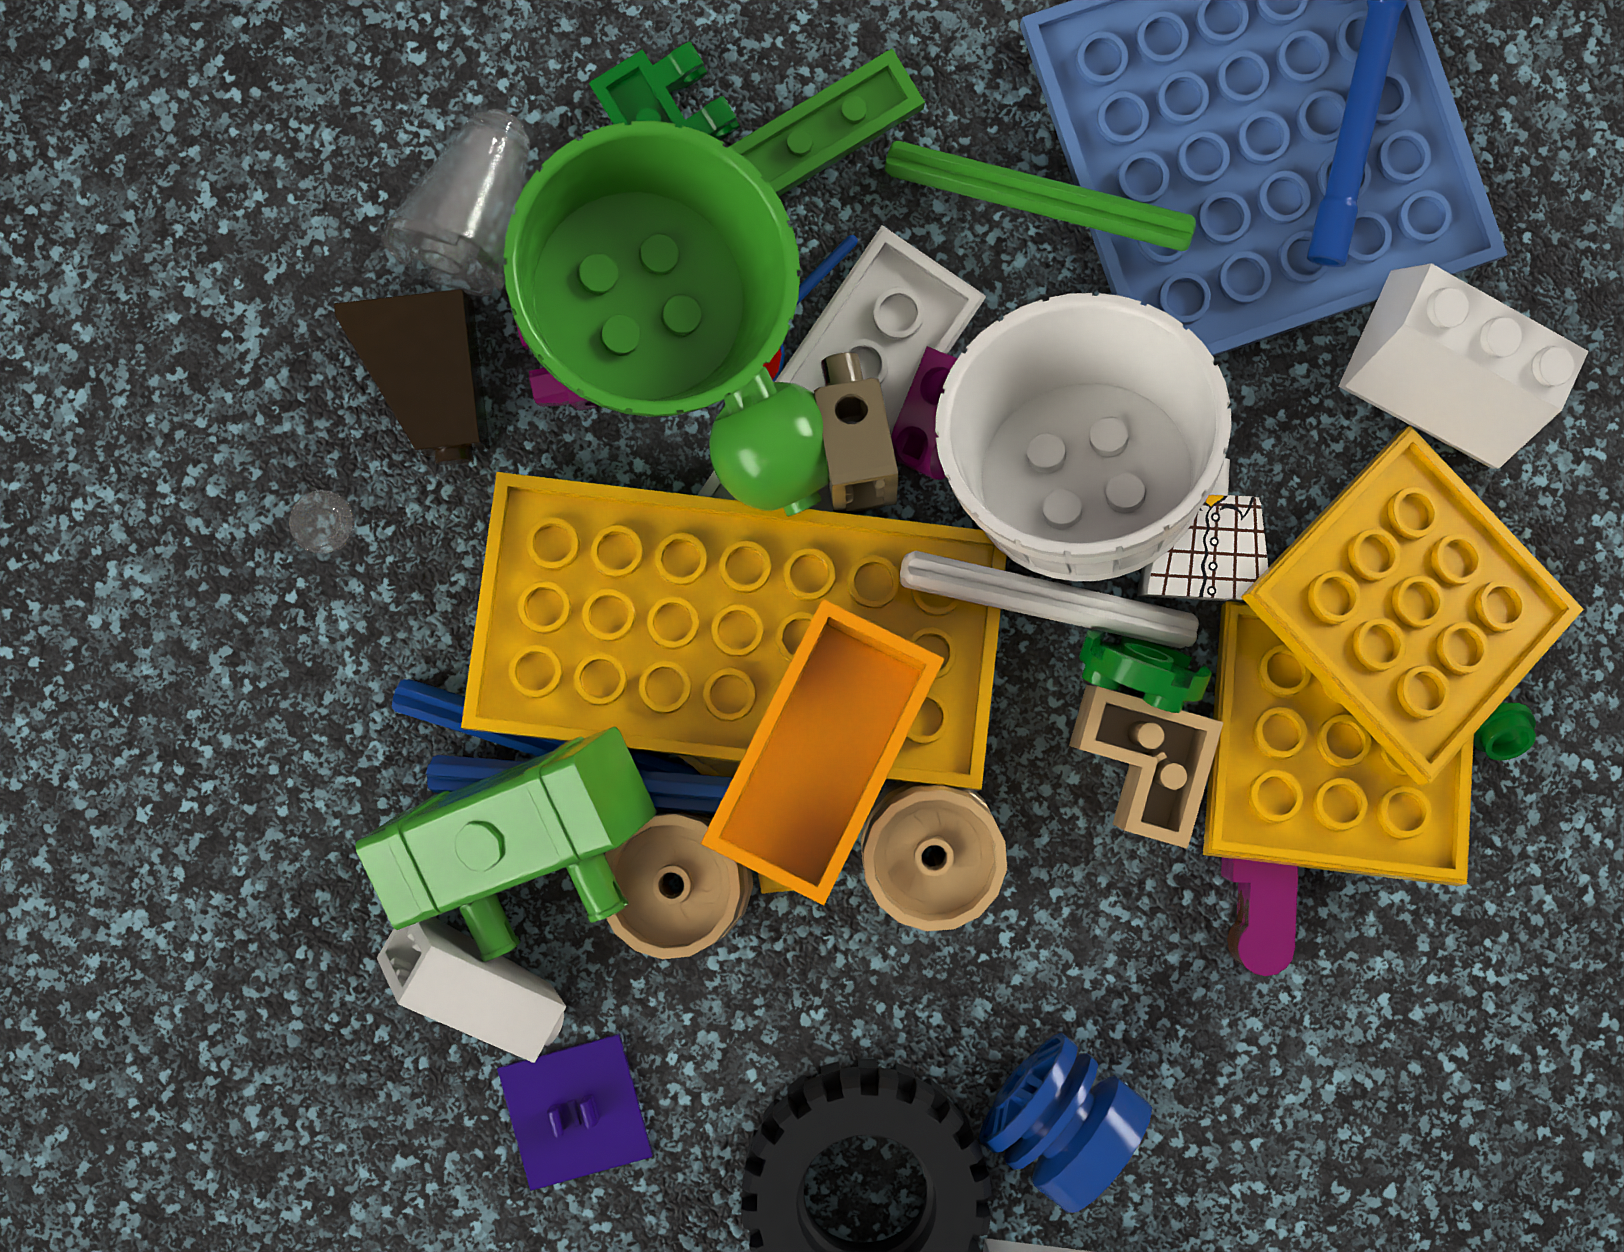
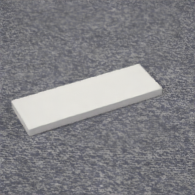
[697,225,986,512]

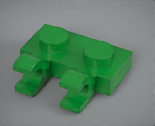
[589,41,740,140]

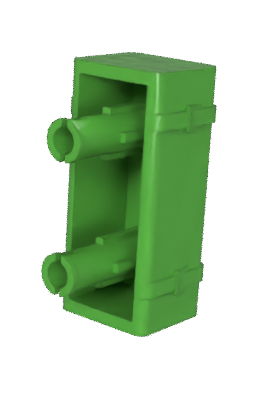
[355,727,656,961]

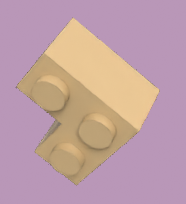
[1069,685,1223,849]

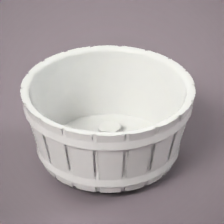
[935,293,1231,581]

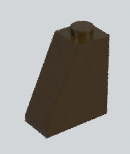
[334,289,490,465]

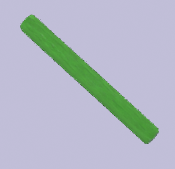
[885,141,1196,251]

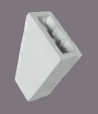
[377,917,566,1063]

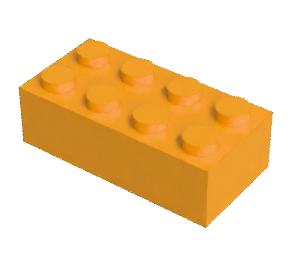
[700,599,944,905]

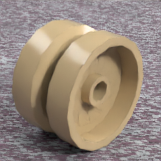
[860,781,1007,931]
[605,811,753,959]

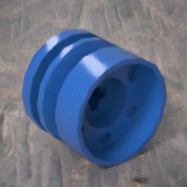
[979,1033,1152,1213]

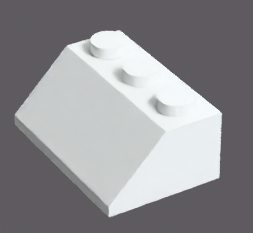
[1338,263,1589,469]

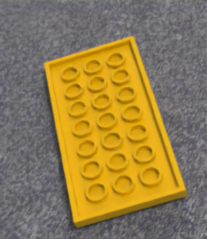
[461,472,1007,791]

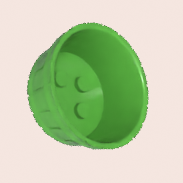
[504,121,800,417]

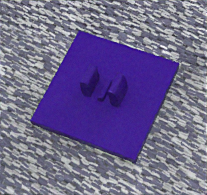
[497,1033,653,1191]

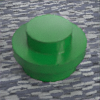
[1473,702,1536,761]

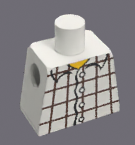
[1137,458,1268,602]

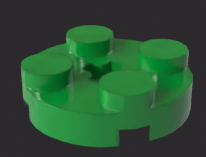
[1079,629,1212,713]

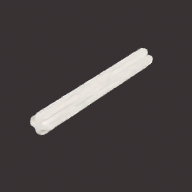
[899,551,1199,648]

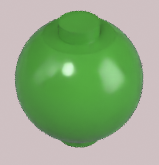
[709,366,830,516]

